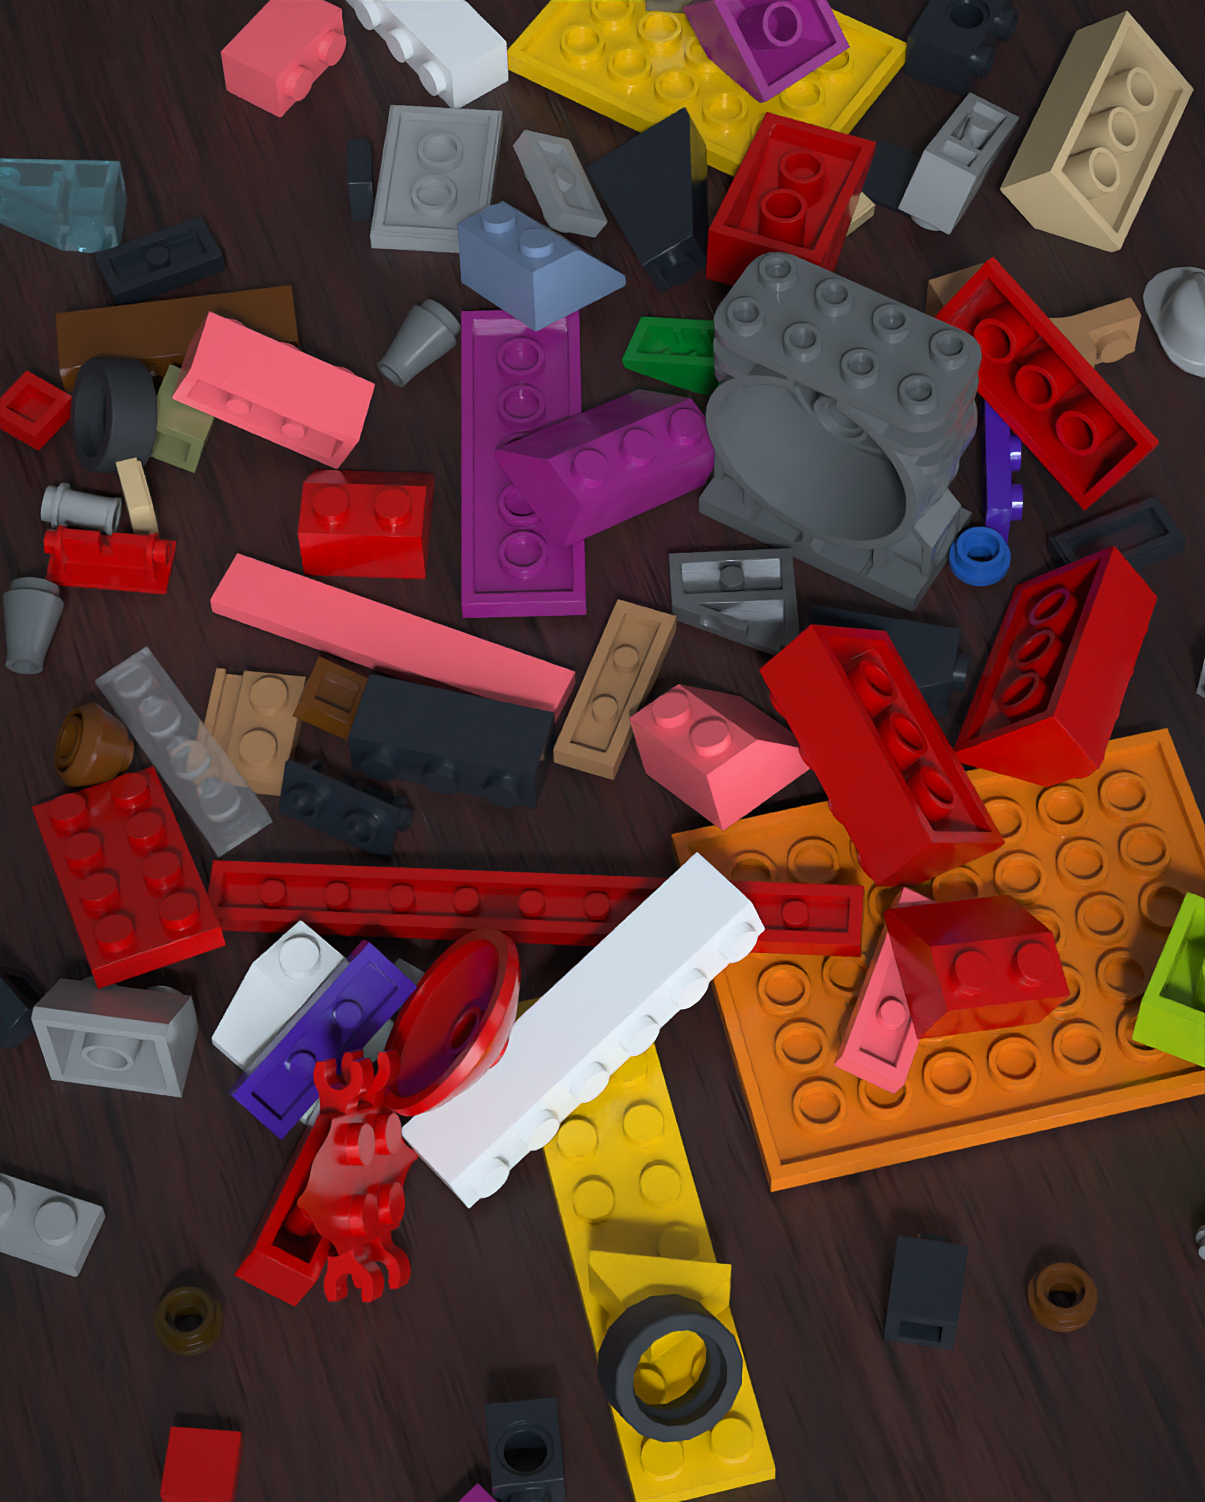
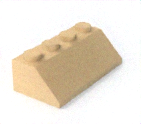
[1000,11,1194,253]

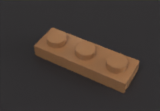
[553,599,677,780]

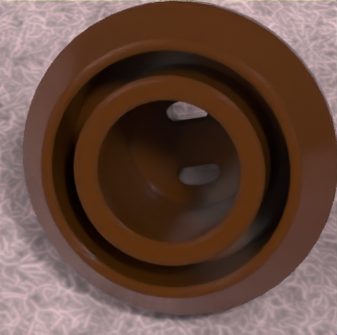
[54,702,134,787]

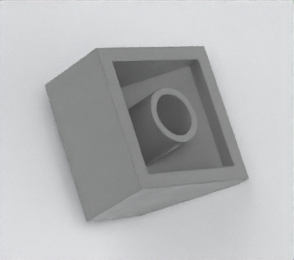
[31,977,199,1097]

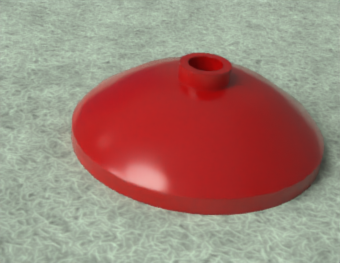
[383,927,521,1116]

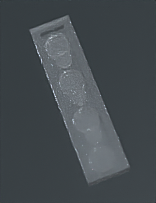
[95,646,273,857]

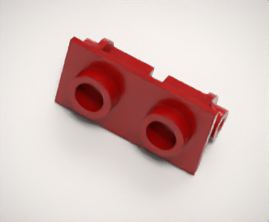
[44,524,177,594]

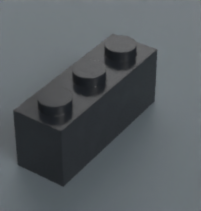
[348,674,556,809]

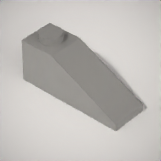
[898,92,1020,234]

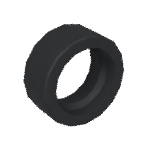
[70,357,157,473]
[597,1294,743,1443]

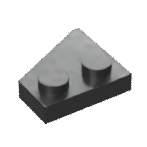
[669,548,800,656]

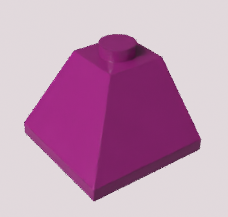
[682,0,850,103]

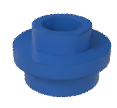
[949,527,1011,586]

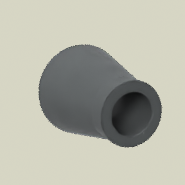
[377,299,461,388]
[2,577,64,674]

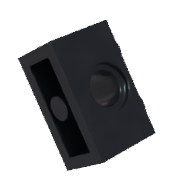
[905,0,1019,97]

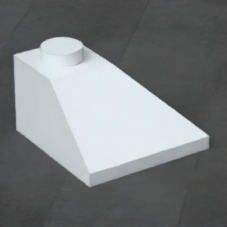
[211,920,394,1125]

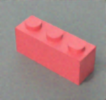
[172,311,375,469]

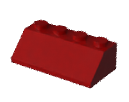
[934,257,1160,511]
[953,545,1158,787]
[759,624,1005,887]

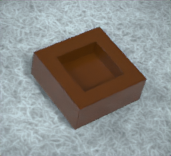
[292,656,368,741]

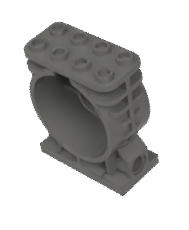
[699,252,982,613]

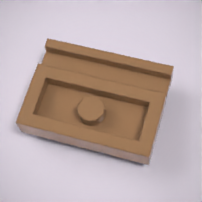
[193,668,307,796]

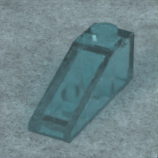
[0,158,127,253]

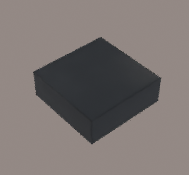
[347,139,375,222]

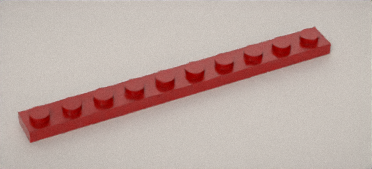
[207,860,865,957]

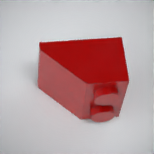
[298,469,435,579]
[883,895,1070,1040]

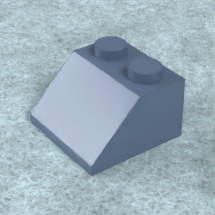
[457,201,626,332]

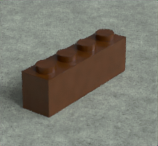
[55,285,300,396]

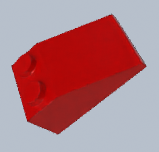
[706,112,876,286]

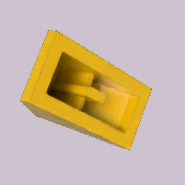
[588,1250,731,1364]

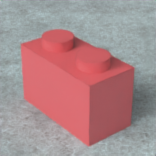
[221,0,346,118]

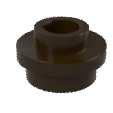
[153,1286,224,1356]

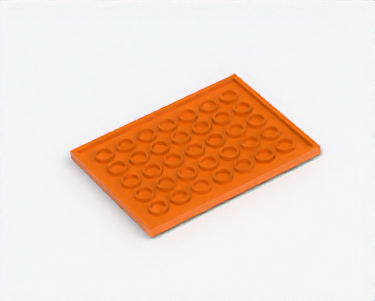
[671,728,1205,1192]

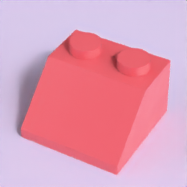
[629,684,810,831]

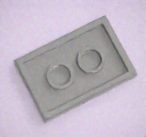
[370,105,503,253]

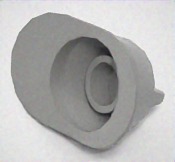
[1142,267,1205,378]

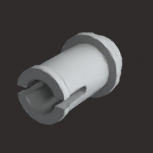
[41,482,122,535]

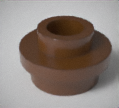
[1027,1262,1098,1332]

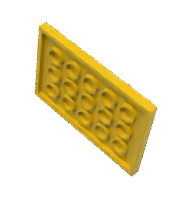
[507,0,907,177]

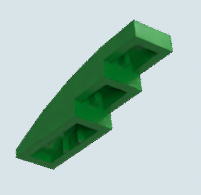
[622,316,720,396]

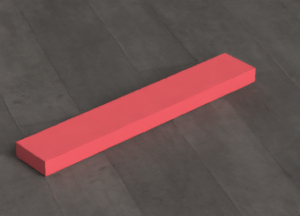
[210,553,576,723]

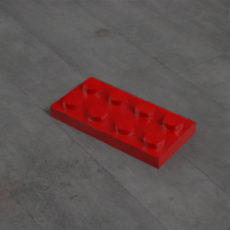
[32,766,226,989]

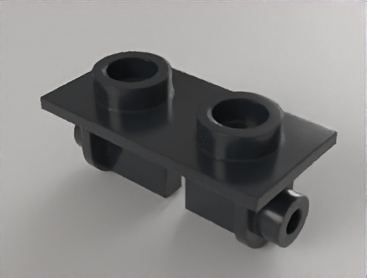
[278,758,415,862]

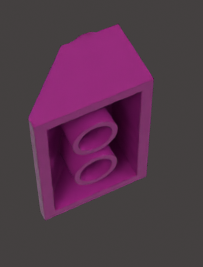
[494,389,715,548]

